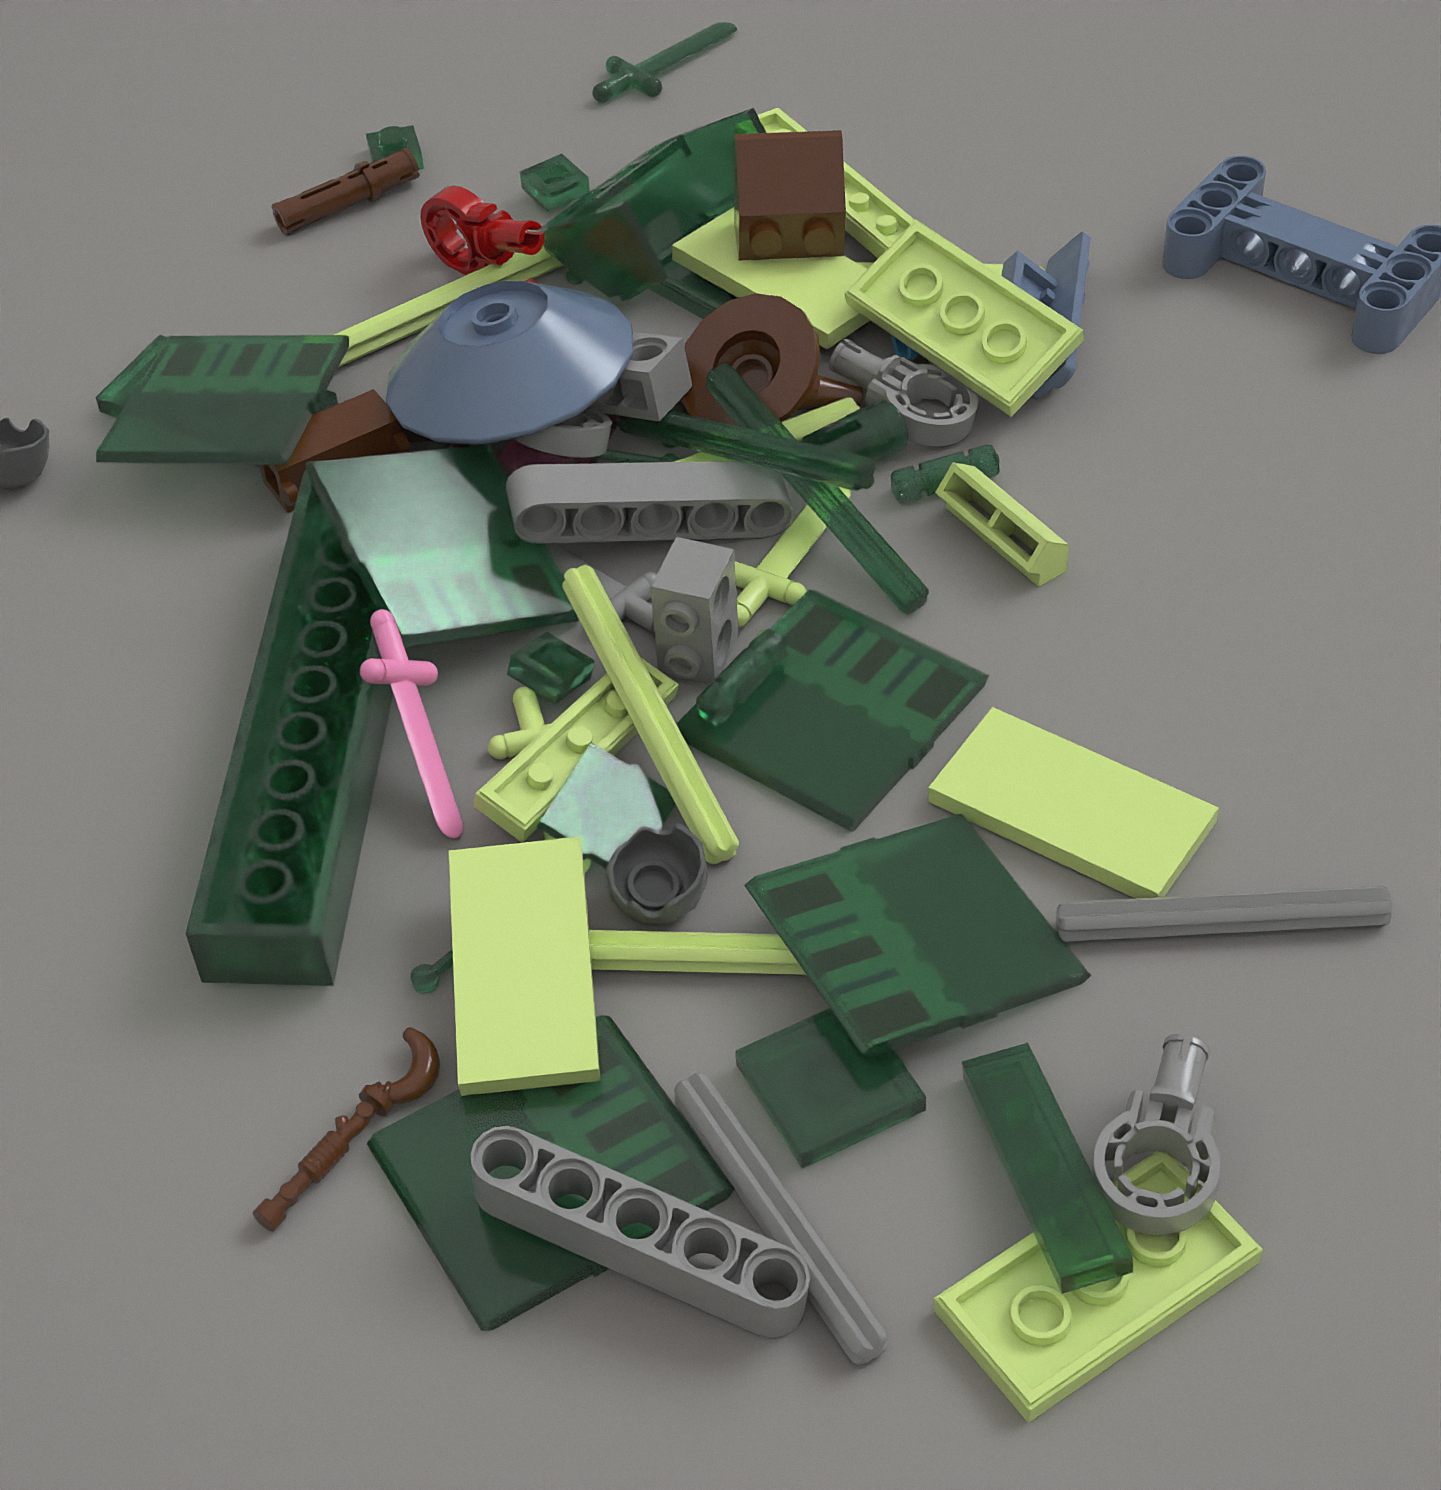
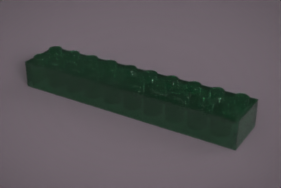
[185,471,428,986]

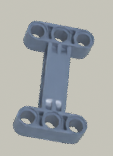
[1162,155,1441,354]

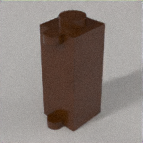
[253,389,411,513]

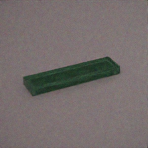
[962,1042,1133,1294]

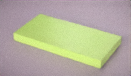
[672,207,870,349]
[844,220,1084,417]
[928,707,1219,898]
[449,837,601,1096]
[933,1151,1263,1423]

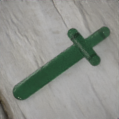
[592,22,737,103]

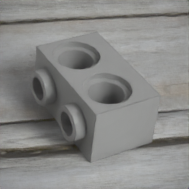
[589,332,693,421]
[650,537,739,685]

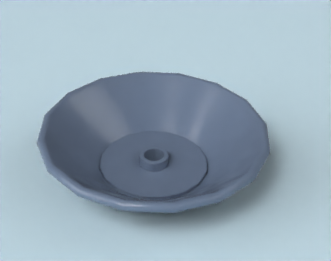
[386,281,633,445]

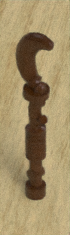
[252,1027,440,1232]

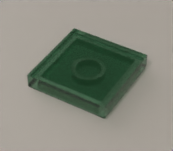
[735,1004,926,1168]

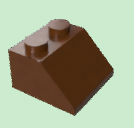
[734,130,846,261]

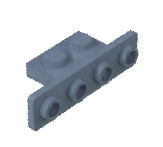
[1001,231,1091,400]

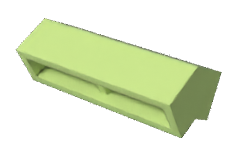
[935,462,1069,587]

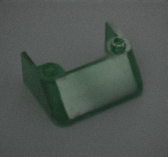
[536,107,767,301]

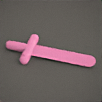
[360,609,463,839]

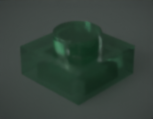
[365,125,424,170]
[519,153,590,212]
[507,632,595,704]

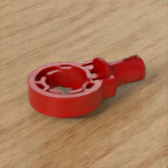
[420,185,545,275]

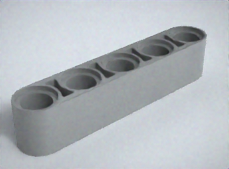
[505,461,794,543]
[470,1126,810,1338]

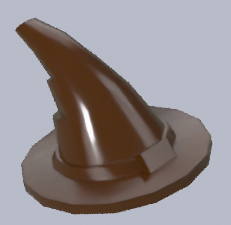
[681,293,864,438]

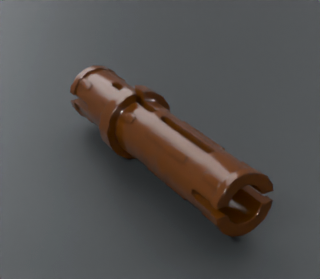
[271,147,420,235]

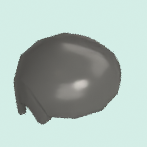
[0,417,49,489]
[606,823,708,924]

